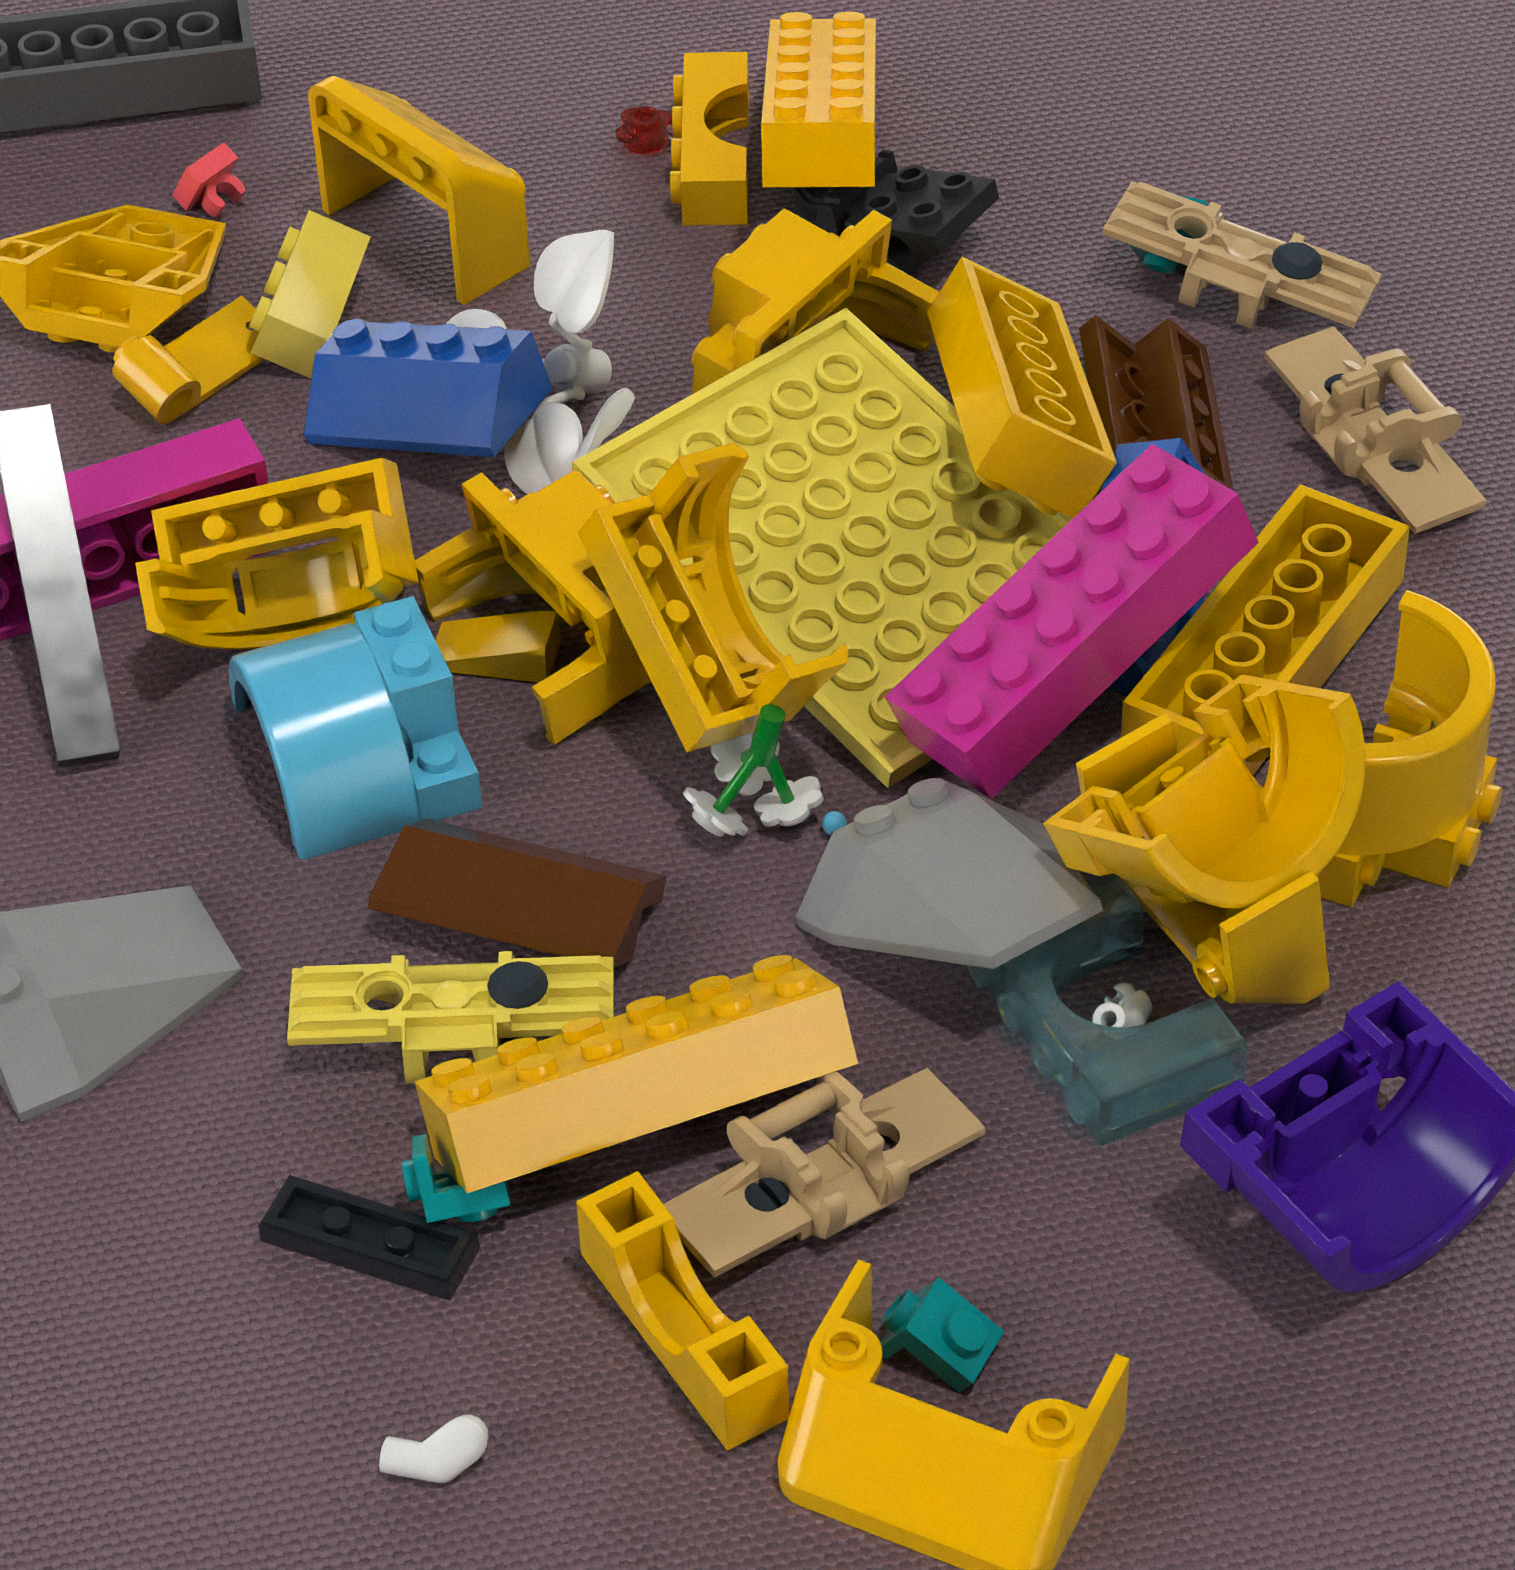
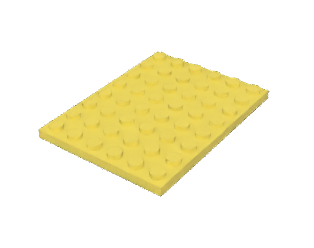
[572,308,1073,788]

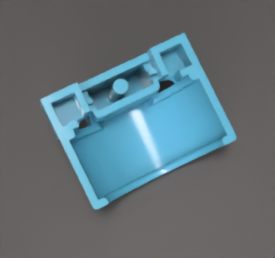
[228,596,482,859]

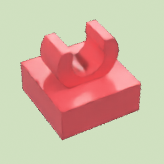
[172,142,246,218]

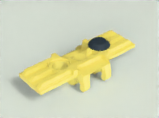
[287,951,614,1084]

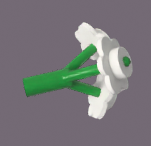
[683,704,824,837]

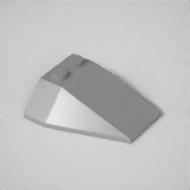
[796,778,1103,969]
[0,885,243,1122]

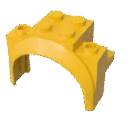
[691,208,939,394]
[415,469,651,745]

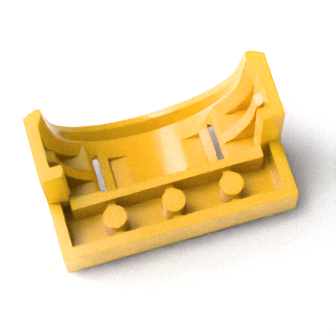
[578,442,848,753]
[135,458,419,650]

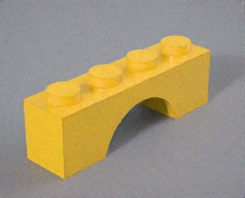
[670,52,749,226]
[576,1171,790,1451]

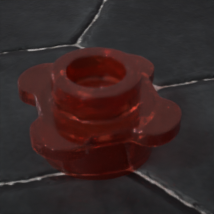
[615,106,672,154]

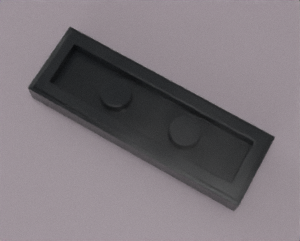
[258,1175,480,1301]

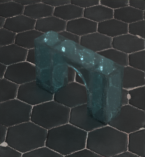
[967,873,1248,1146]

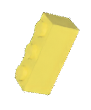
[249,210,371,379]

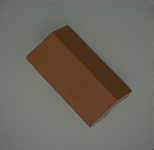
[1079,315,1234,491]
[367,819,667,968]

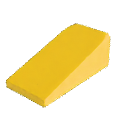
[435,611,561,682]

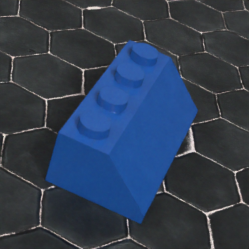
[304,319,553,457]

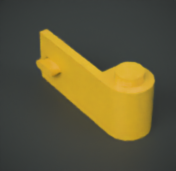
[112,295,265,424]

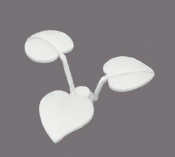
[446,230,614,494]

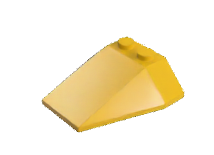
[0,204,226,353]

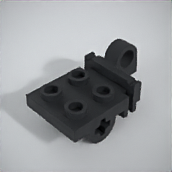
[790,150,999,276]

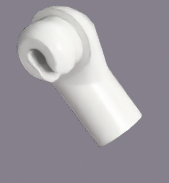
[1092,983,1152,1047]
[379,1415,488,1483]

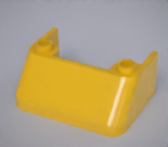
[308,76,530,305]
[1076,713,1330,1004]
[778,1259,1130,1570]

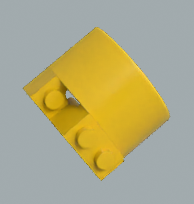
[1316,590,1503,908]
[1043,674,1366,909]

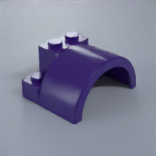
[1180,981,1515,1292]

